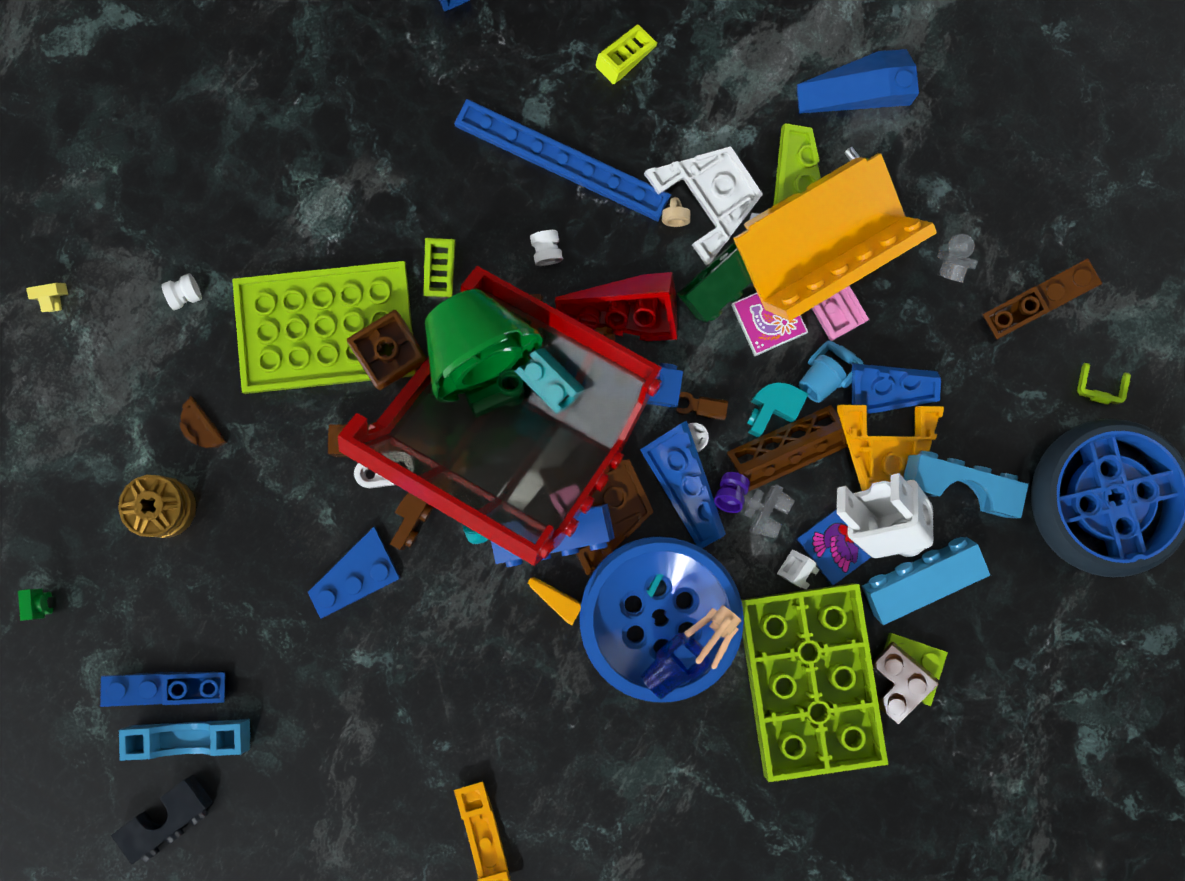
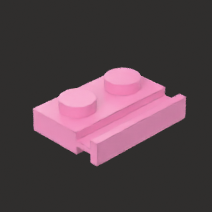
[812,286,869,341]

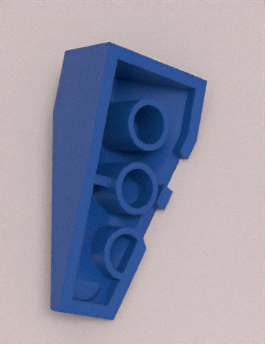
[796,49,919,113]

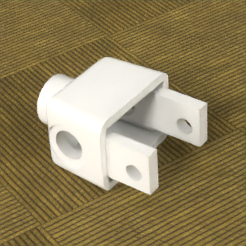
[837,473,934,558]

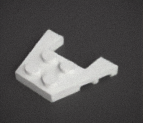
[644,147,763,266]

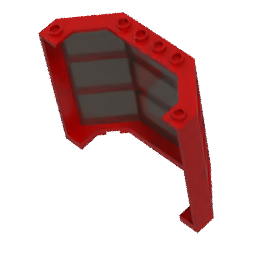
[338,266,662,566]

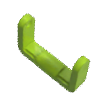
[1077,363,1131,405]

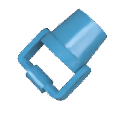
[799,341,863,403]

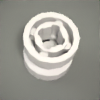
[530,230,563,266]
[162,273,202,310]

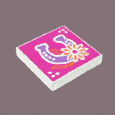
[731,293,808,356]

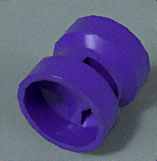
[714,472,750,513]

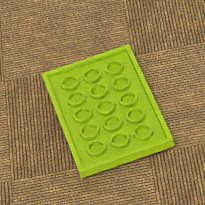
[232,261,416,394]

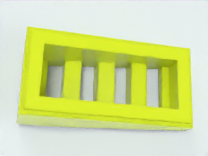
[596,24,657,84]

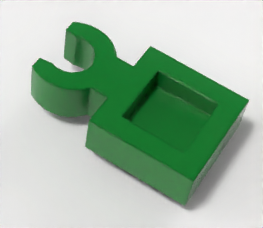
[18,588,53,621]

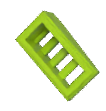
[424,238,455,297]

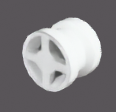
[688,423,709,452]

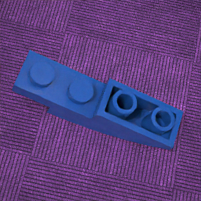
[101,672,225,707]

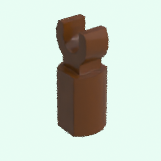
[676,392,728,420]

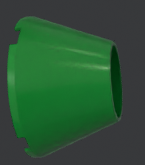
[425,289,543,402]

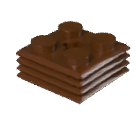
[347,310,427,390]

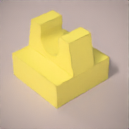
[26,283,68,312]

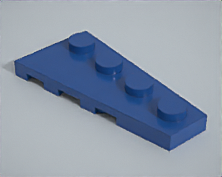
[640,421,726,548]

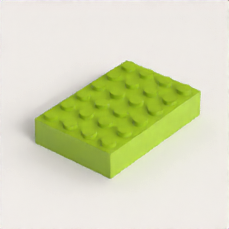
[741,583,888,782]

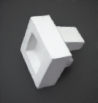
[777,549,819,590]

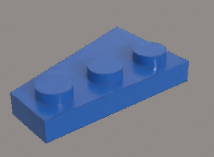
[852,363,941,414]
[308,527,401,619]

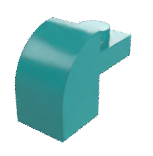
[747,383,808,437]

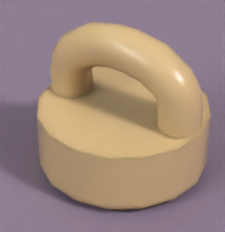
[662,197,690,227]

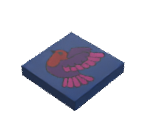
[796,509,871,586]

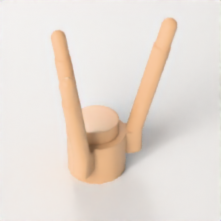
[666,605,741,669]

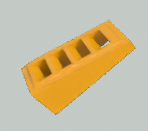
[528,577,581,625]

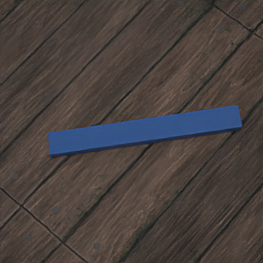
[454,99,671,222]

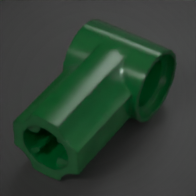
[465,369,525,418]

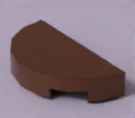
[180,396,228,448]

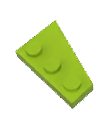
[774,123,821,205]

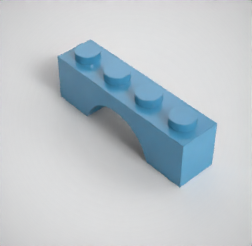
[904,451,1028,518]
[119,719,250,761]

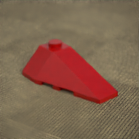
[555,272,678,341]

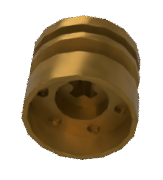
[118,475,196,538]

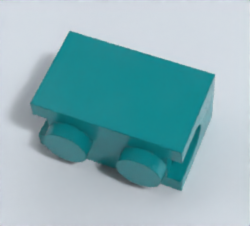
[515,348,586,414]

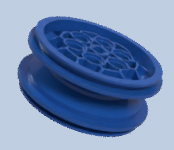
[580,537,744,702]

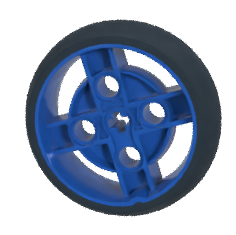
[1031,419,1185,577]

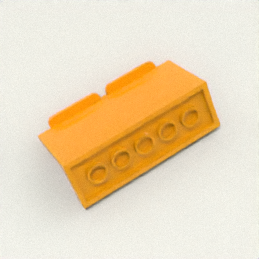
[733,153,937,321]

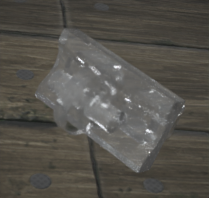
[937,234,978,283]
[744,484,795,538]

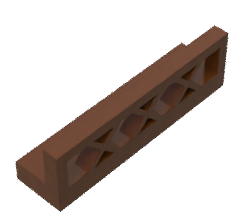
[727,405,848,492]

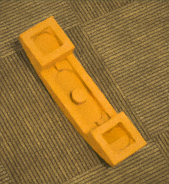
[454,782,511,881]

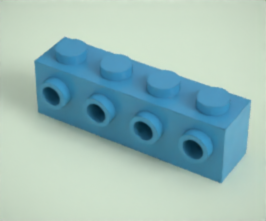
[862,537,990,625]

